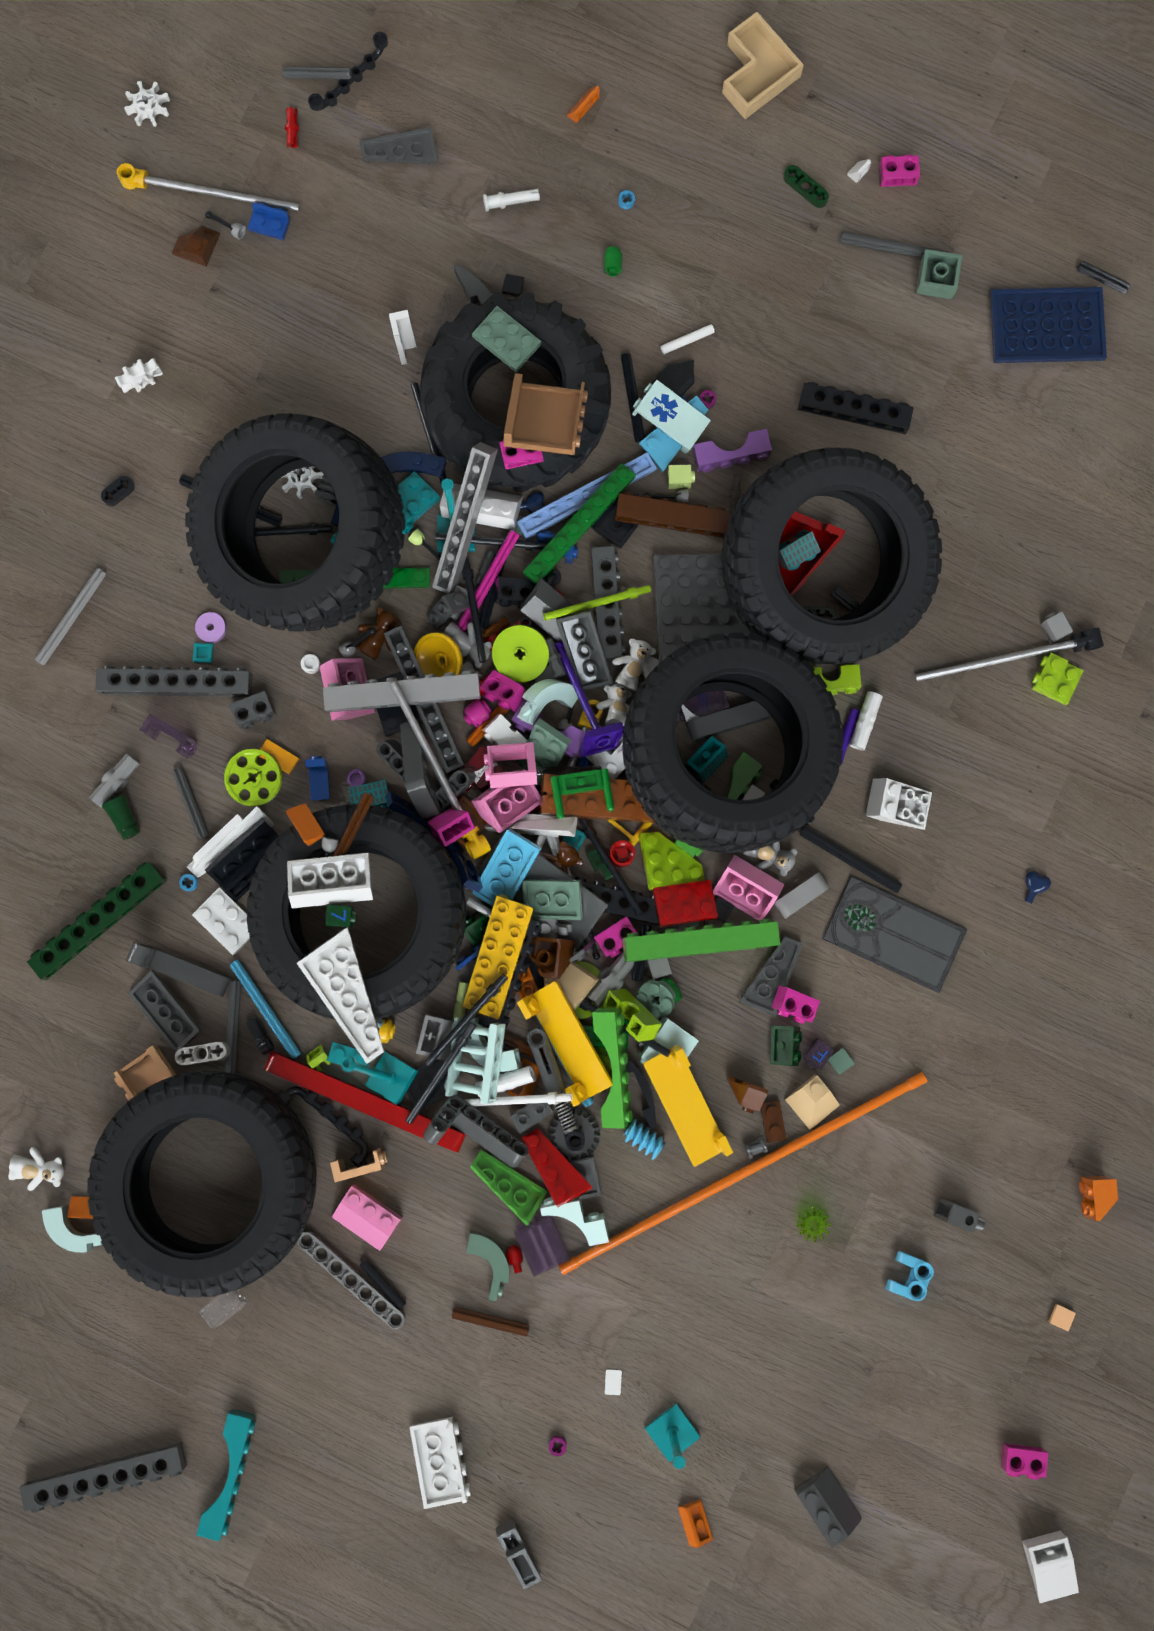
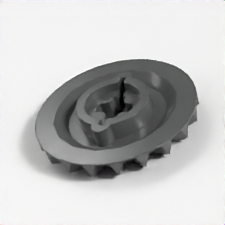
[549,1109,600,1160]

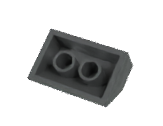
[794,1466,862,1548]

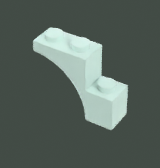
[540,1196,609,1246]

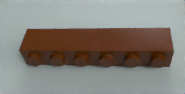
[614,492,731,538]

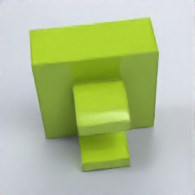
[305,1044,330,1071]

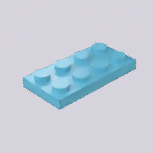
[472,828,542,907]

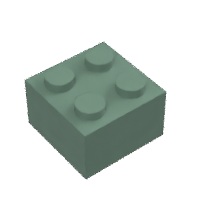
[916,249,962,299]

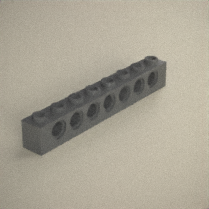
[384,626,465,775]
[95,666,252,697]
[19,1442,187,1513]

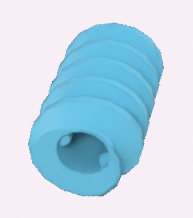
[623,1118,666,1160]

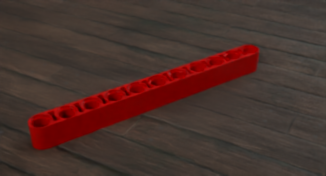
[264,1051,466,1153]

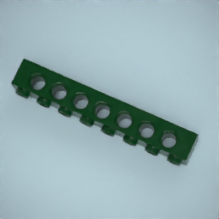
[27,862,167,980]

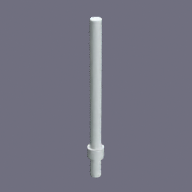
[463,1092,573,1106]

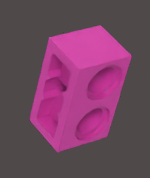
[879,154,920,187]
[499,439,544,470]
[480,670,526,712]
[594,917,637,958]
[771,986,820,1024]
[1001,1443,1048,1480]

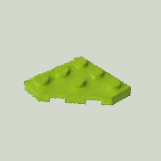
[638,832,705,890]

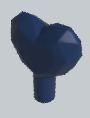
[520,492,545,514]
[1025,871,1051,904]

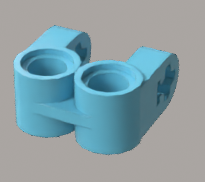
[885,1251,934,1301]

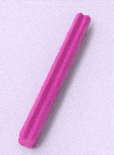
[457,530,519,632]

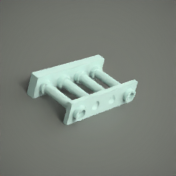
[444,1016,505,1104]

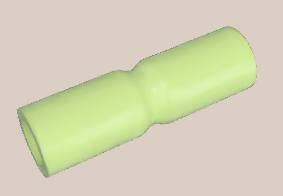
[452,982,469,1021]

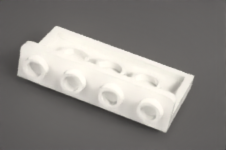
[409,1417,471,1509]

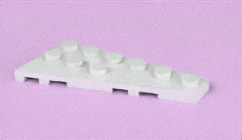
[297,928,384,1064]

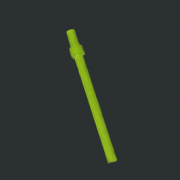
[543,585,651,621]

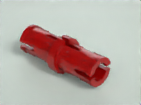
[285,107,299,148]

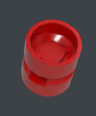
[610,840,635,868]

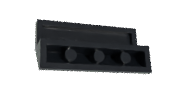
[204,818,279,902]

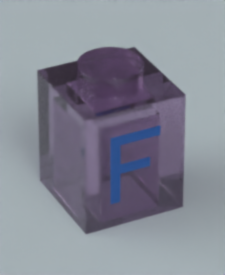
[803,1039,835,1070]

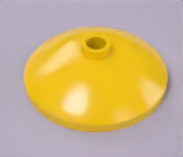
[414,632,463,677]

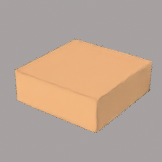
[1048,1304,1076,1331]

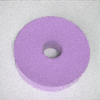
[195,612,227,643]

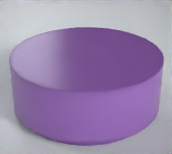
[347,769,366,787]

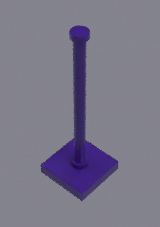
[555,642,624,757]

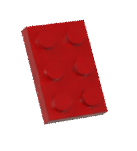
[653,880,718,927]

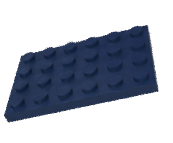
[990,287,1107,363]

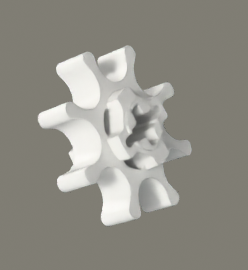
[124,81,170,127]
[115,358,163,393]
[281,467,325,499]

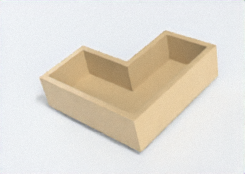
[722,12,804,119]

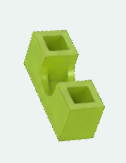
[814,664,862,695]
[602,988,662,1042]

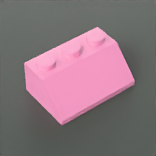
[319,658,375,721]
[472,769,541,833]
[713,855,785,921]
[332,1184,403,1251]

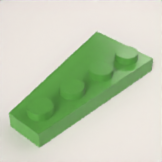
[470,1150,548,1226]

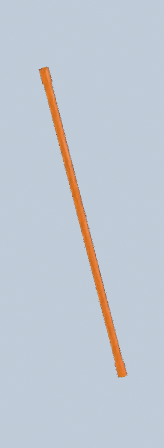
[558,1072,928,1275]

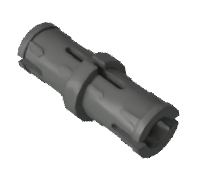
[546,638,567,678]

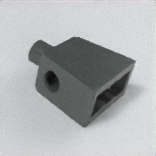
[933,1198,985,1233]

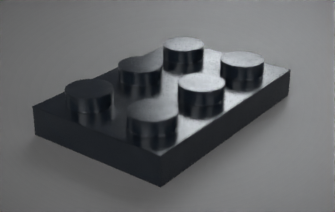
[376,672,420,737]

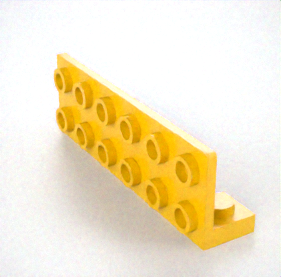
[462,894,534,1019]
[517,981,613,1107]
[643,1045,733,1167]

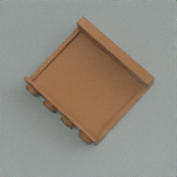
[504,373,588,455]

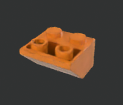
[1079,1176,1118,1221]

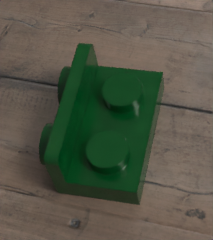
[464,904,493,948]
[770,1025,802,1066]

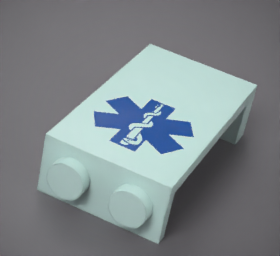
[632,380,711,454]

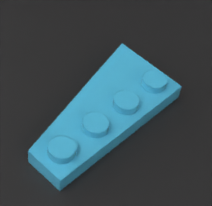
[639,395,708,473]

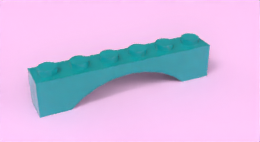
[196,1409,256,1542]

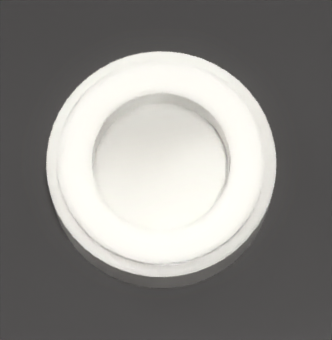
[301,654,321,674]

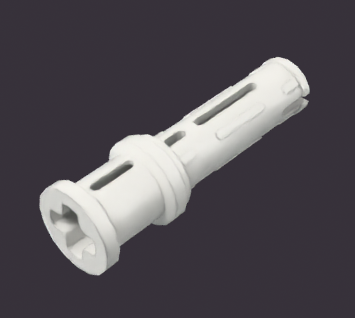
[483,188,540,212]

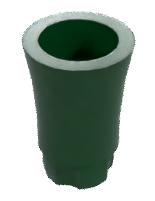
[102,795,140,840]

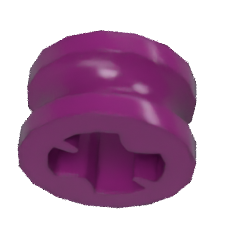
[699,390,716,409]
[549,1435,567,1456]

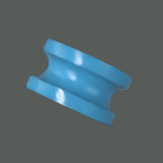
[618,190,635,209]
[179,874,198,892]

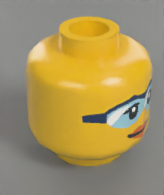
[375,1018,395,1043]

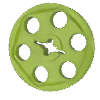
[224,749,283,806]

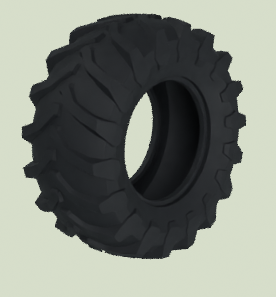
[420,292,611,492]

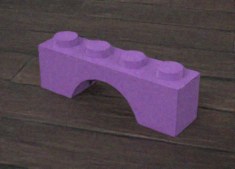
[693,429,772,472]
[511,700,585,758]

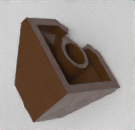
[172,226,220,267]
[529,937,575,979]
[727,1076,769,1114]

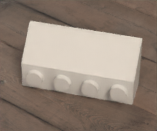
[440,484,523,530]
[287,853,373,908]

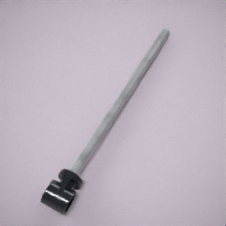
[915,628,1104,681]

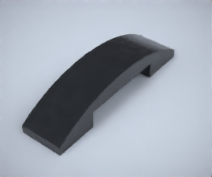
[626,1060,656,1129]

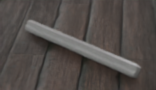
[35,568,106,665]

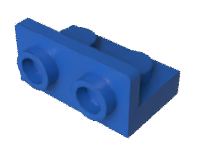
[248,202,290,241]

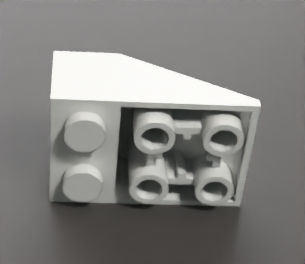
[866,778,932,830]
[1022,1530,1079,1603]

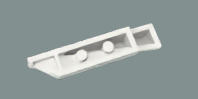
[187,806,274,878]
[485,814,578,837]

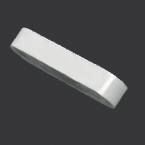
[175,1042,231,1066]

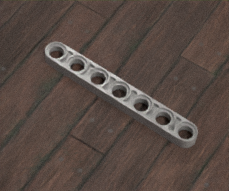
[298,1231,406,1329]

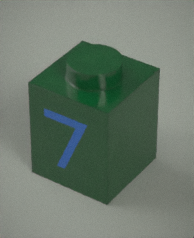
[326,905,357,928]

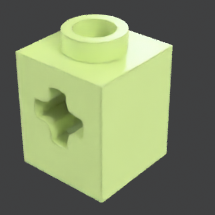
[668,465,695,489]

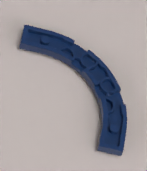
[331,451,447,527]
[385,791,483,893]

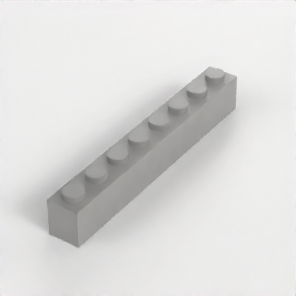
[432,442,498,594]
[323,671,481,713]

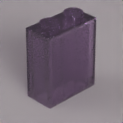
[514,1214,570,1277]

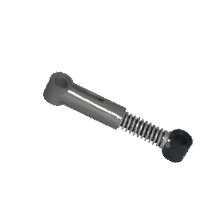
[527,1028,585,1152]

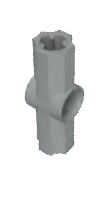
[89,753,140,808]
[587,952,634,1008]

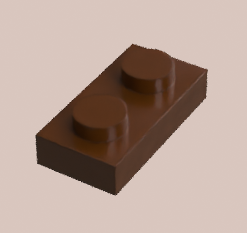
[761,1100,787,1143]

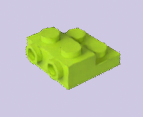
[1032,653,1084,705]

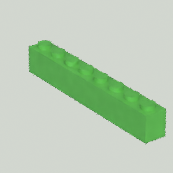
[622,919,780,963]

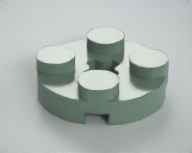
[636,979,676,1018]

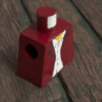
[464,746,505,792]

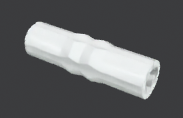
[849,691,883,751]
[475,1065,536,1098]

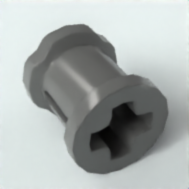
[743,1135,768,1159]

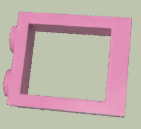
[484,742,537,788]

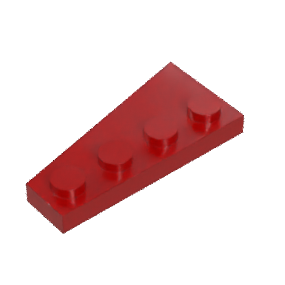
[521,1129,592,1208]

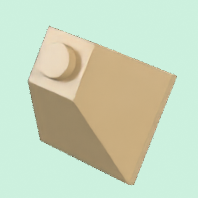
[785,1075,840,1130]

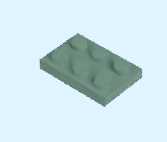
[472,306,541,372]
[527,718,571,773]
[523,879,583,920]

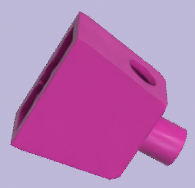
[428,809,475,847]

